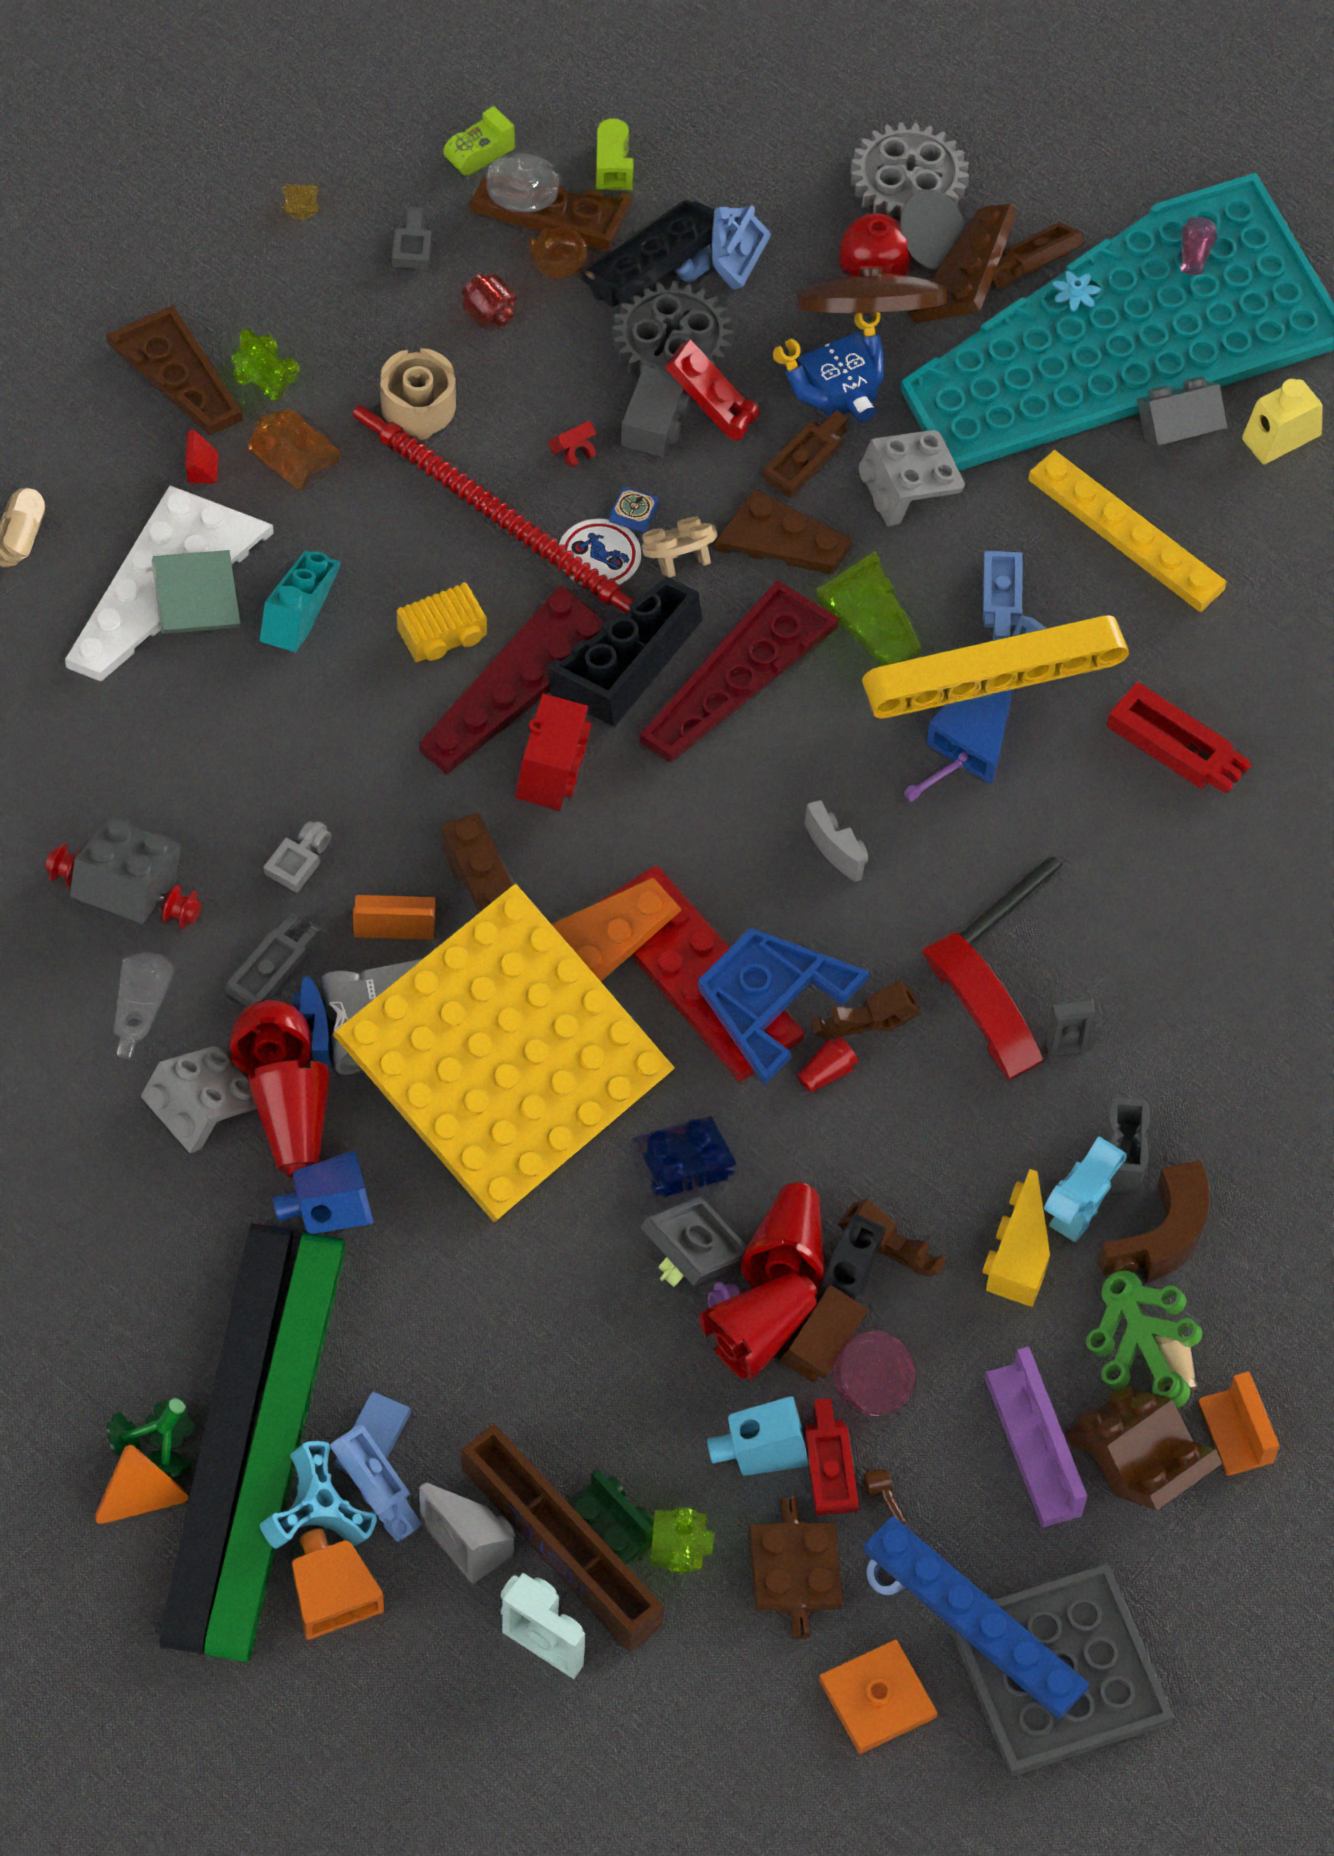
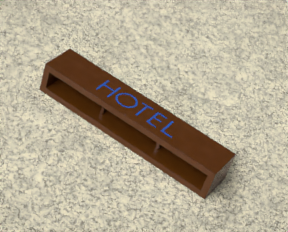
[461,1423,664,1653]

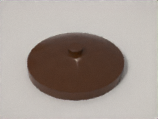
[797,266,947,313]

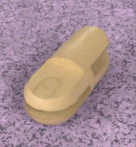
[0,487,45,567]

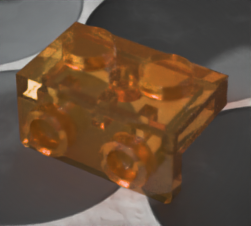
[248,409,342,490]

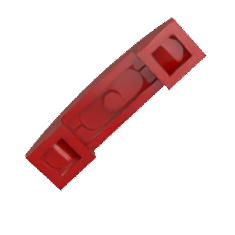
[921,932,1043,1081]

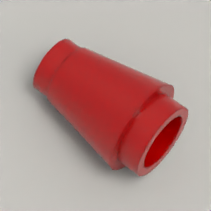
[796,1036,859,1094]

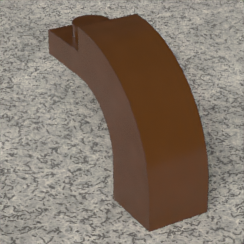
[1098,1160,1210,1282]

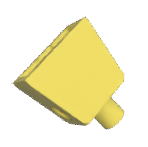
[1242,379,1323,465]

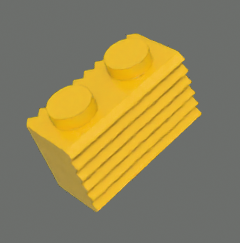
[397,582,487,663]

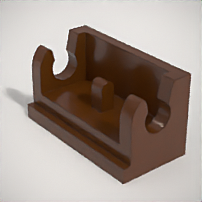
[778,1284,868,1382]

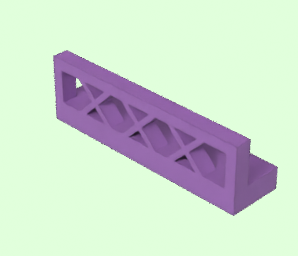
[985,1346,1087,1528]

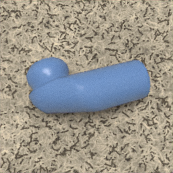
[674,244,711,282]

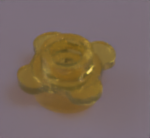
[283,184,319,219]

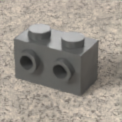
[621,365,692,457]
[1137,377,1228,446]

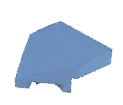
[712,206,772,290]

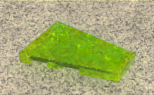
[816,551,921,666]

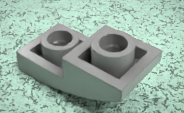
[805,800,868,882]

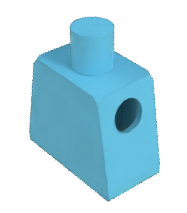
[707,1396,808,1476]

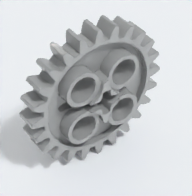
[850,122,969,222]

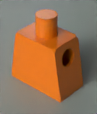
[292,1529,384,1641]

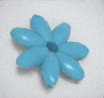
[1053,271,1101,311]

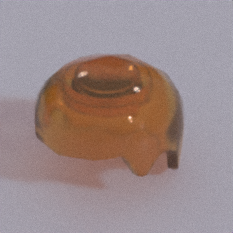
[529,227,587,279]

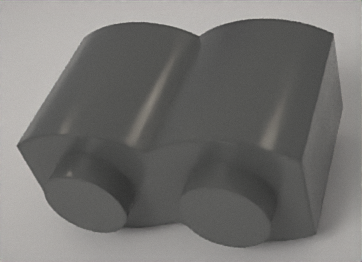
[1104,1097,1150,1195]

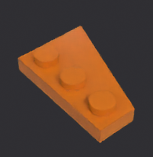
[551,878,682,981]

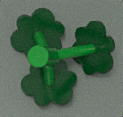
[106,1398,195,1479]

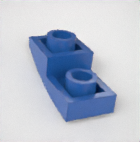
[293,977,332,1069]

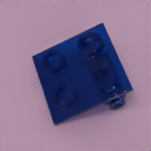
[633,1116,736,1198]

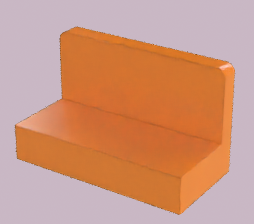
[353,895,436,940]
[1198,1371,1280,1475]

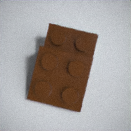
[1065,1387,1222,1510]

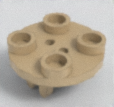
[641,517,717,578]

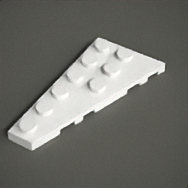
[65,486,274,681]

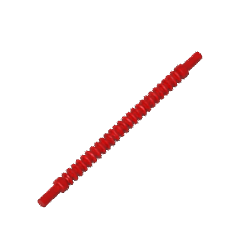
[352,404,634,613]

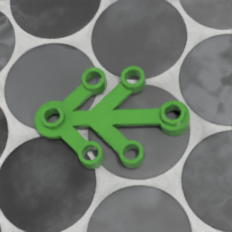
[1086,1270,1202,1409]

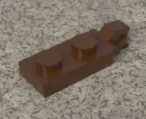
[990,222,1084,289]
[762,410,848,498]

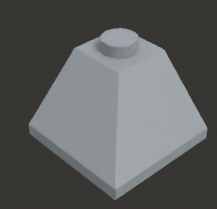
[419,1482,515,1584]

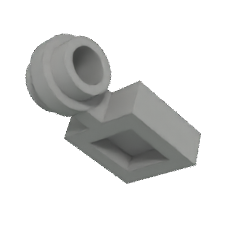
[263,821,331,893]

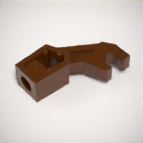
[810,981,921,1040]
[838,1199,947,1277]

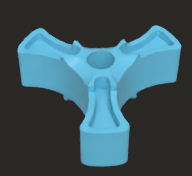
[1043,1136,1127,1243]
[260,1441,377,1549]

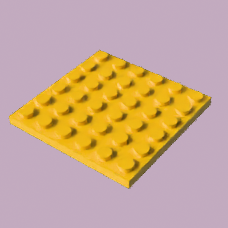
[333,883,675,1222]

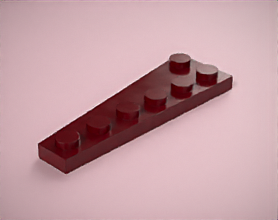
[639,580,839,763]
[419,585,605,775]

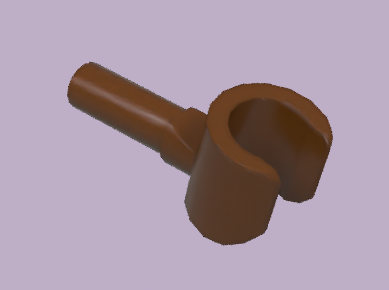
[864,1469,906,1524]

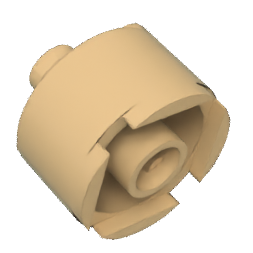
[380,348,456,440]

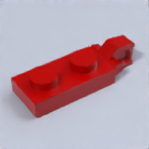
[805,1398,859,1516]

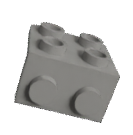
[859,430,965,526]
[141,1046,256,1153]

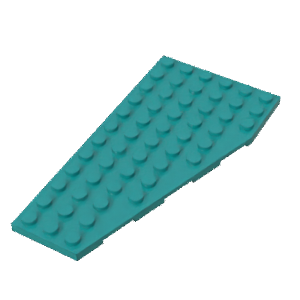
[900,172,1334,471]

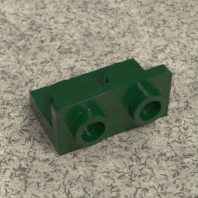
[567,1469,654,1566]

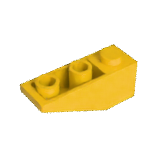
[982,1169,1050,1308]

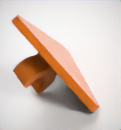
[95,1445,188,1524]

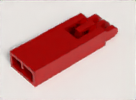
[1106,681,1251,793]

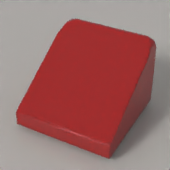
[185,430,219,484]

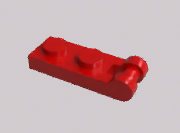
[664,339,760,441]

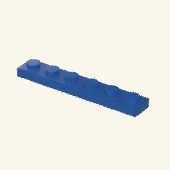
[863,1516,1090,1720]

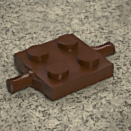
[748,1496,843,1640]

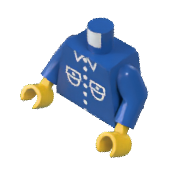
[773,312,885,423]

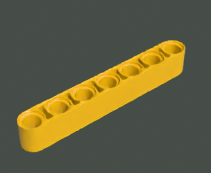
[861,615,1129,719]

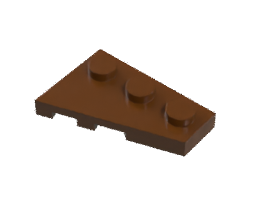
[715,489,852,574]

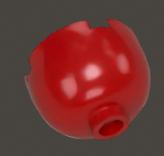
[839,213,912,275]
[230,1000,312,1077]

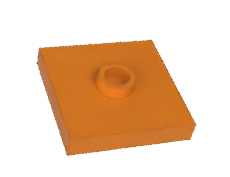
[819,1639,938,1755]

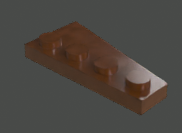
[470,177,633,251]
[909,203,1017,324]
[106,306,243,435]

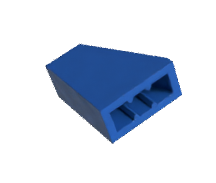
[926,689,1013,784]

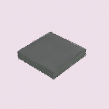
[640,1196,747,1286]

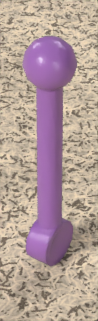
[904,752,969,801]

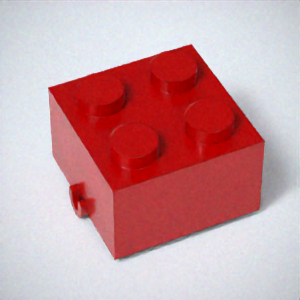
[515,693,592,811]

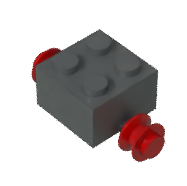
[45,818,202,930]

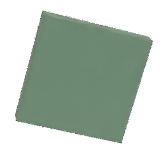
[151,550,240,634]

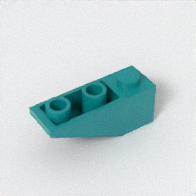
[259,550,341,653]

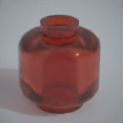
[461,273,517,329]

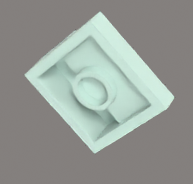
[500,1573,585,1679]

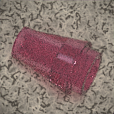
[1181,217,1218,275]

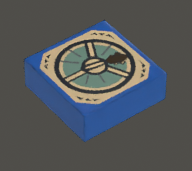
[609,487,659,533]

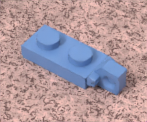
[982,550,1023,641]
[329,1424,423,1542]

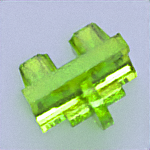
[232,328,300,401]

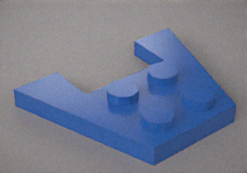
[697,928,869,1086]

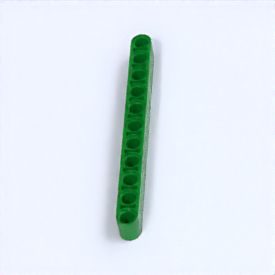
[205,1232,346,1663]

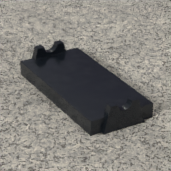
[580,199,715,307]

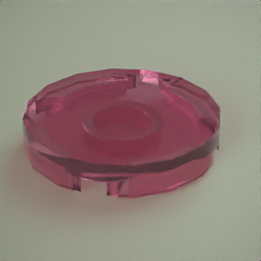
[834,1331,915,1416]

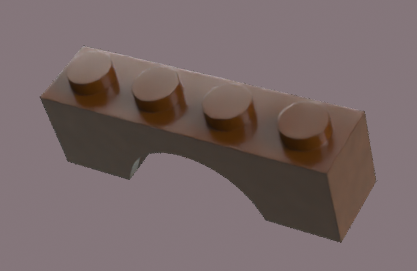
[442,812,513,914]

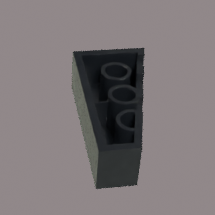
[546,577,702,727]

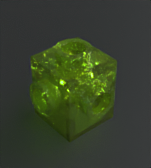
[650,1507,714,1574]

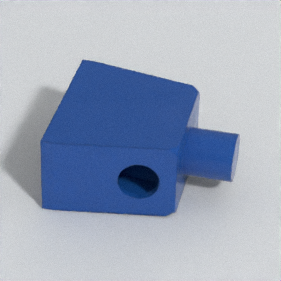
[272,1150,373,1234]

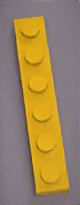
[1028,449,1227,612]

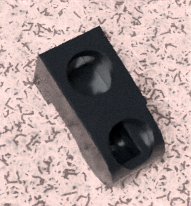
[821,1213,886,1300]

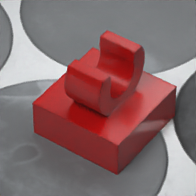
[547,420,596,467]

